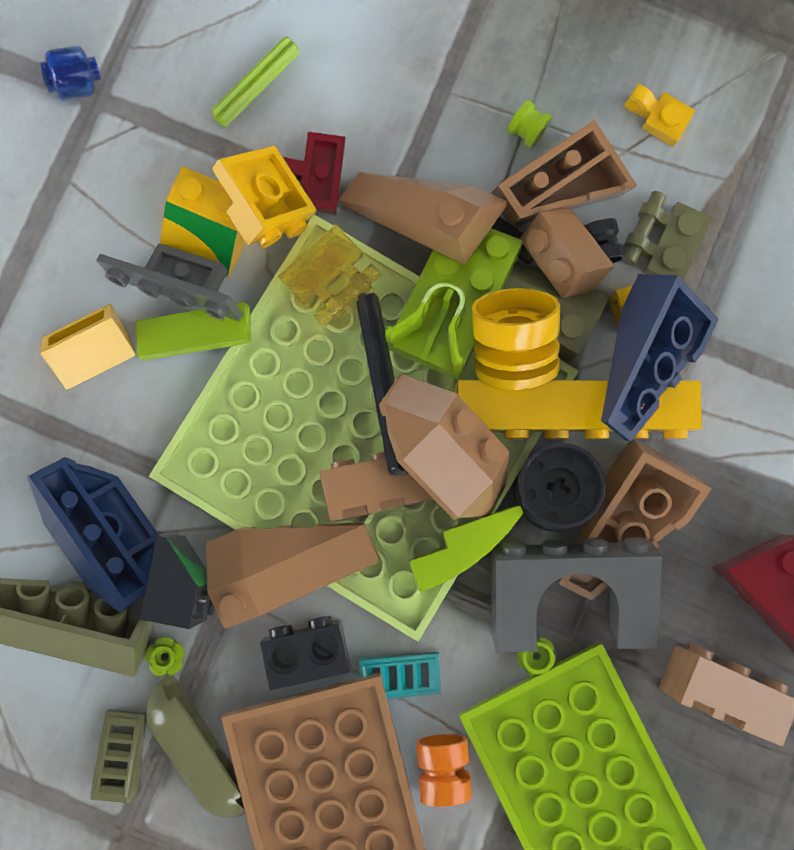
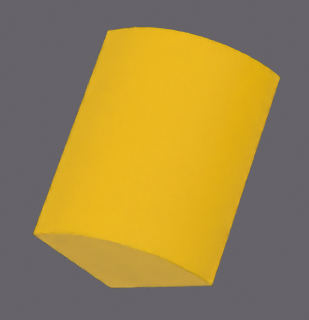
[40,303,136,390]

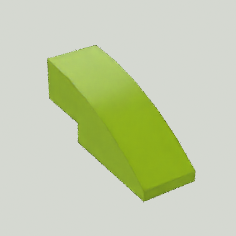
[409,505,523,593]

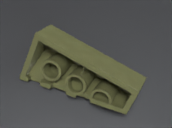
[0,578,155,677]

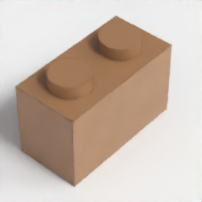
[520,208,614,298]

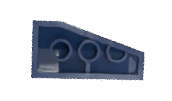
[601,274,719,441]

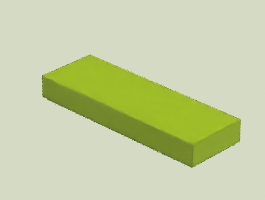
[136,302,252,361]

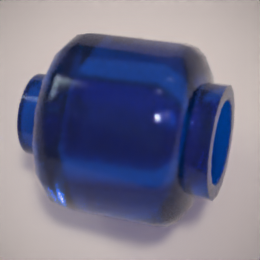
[39,45,101,101]

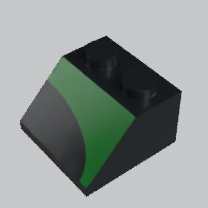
[140,534,215,629]

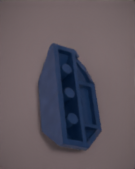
[27,457,159,612]

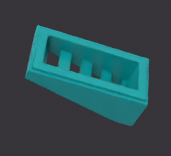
[359,652,441,699]

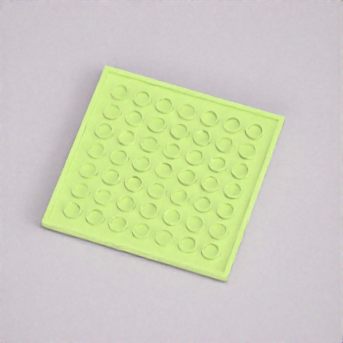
[149,214,578,642]

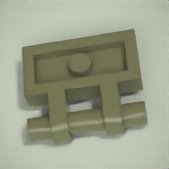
[622,191,712,281]

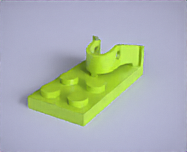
[385,228,523,380]

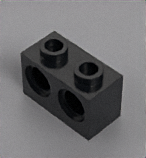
[259,615,351,691]

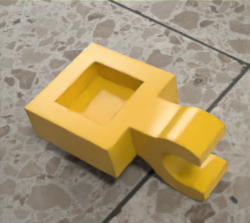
[624,84,696,147]

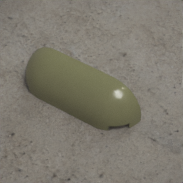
[146,674,245,818]

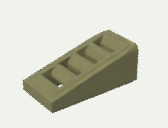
[90,710,147,803]

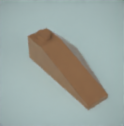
[205,523,380,629]

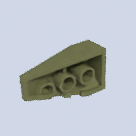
[502,264,609,362]

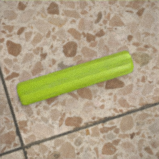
[210,36,299,127]

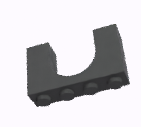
[491,537,662,652]

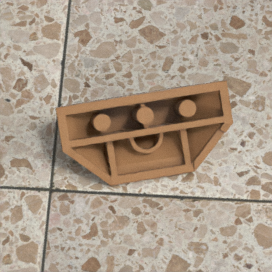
[379,375,509,519]

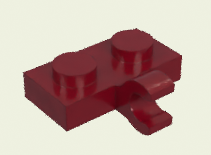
[283,131,346,215]

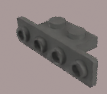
[96,243,243,321]

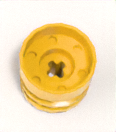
[472,288,560,390]

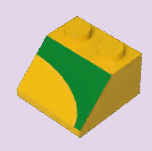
[160,166,246,278]

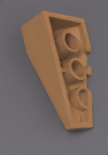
[338,172,507,265]
[557,439,712,601]

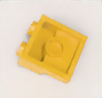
[212,146,317,248]

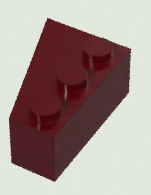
[712,535,794,652]

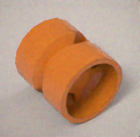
[416,734,473,807]

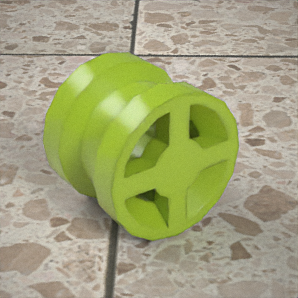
[506,99,553,149]

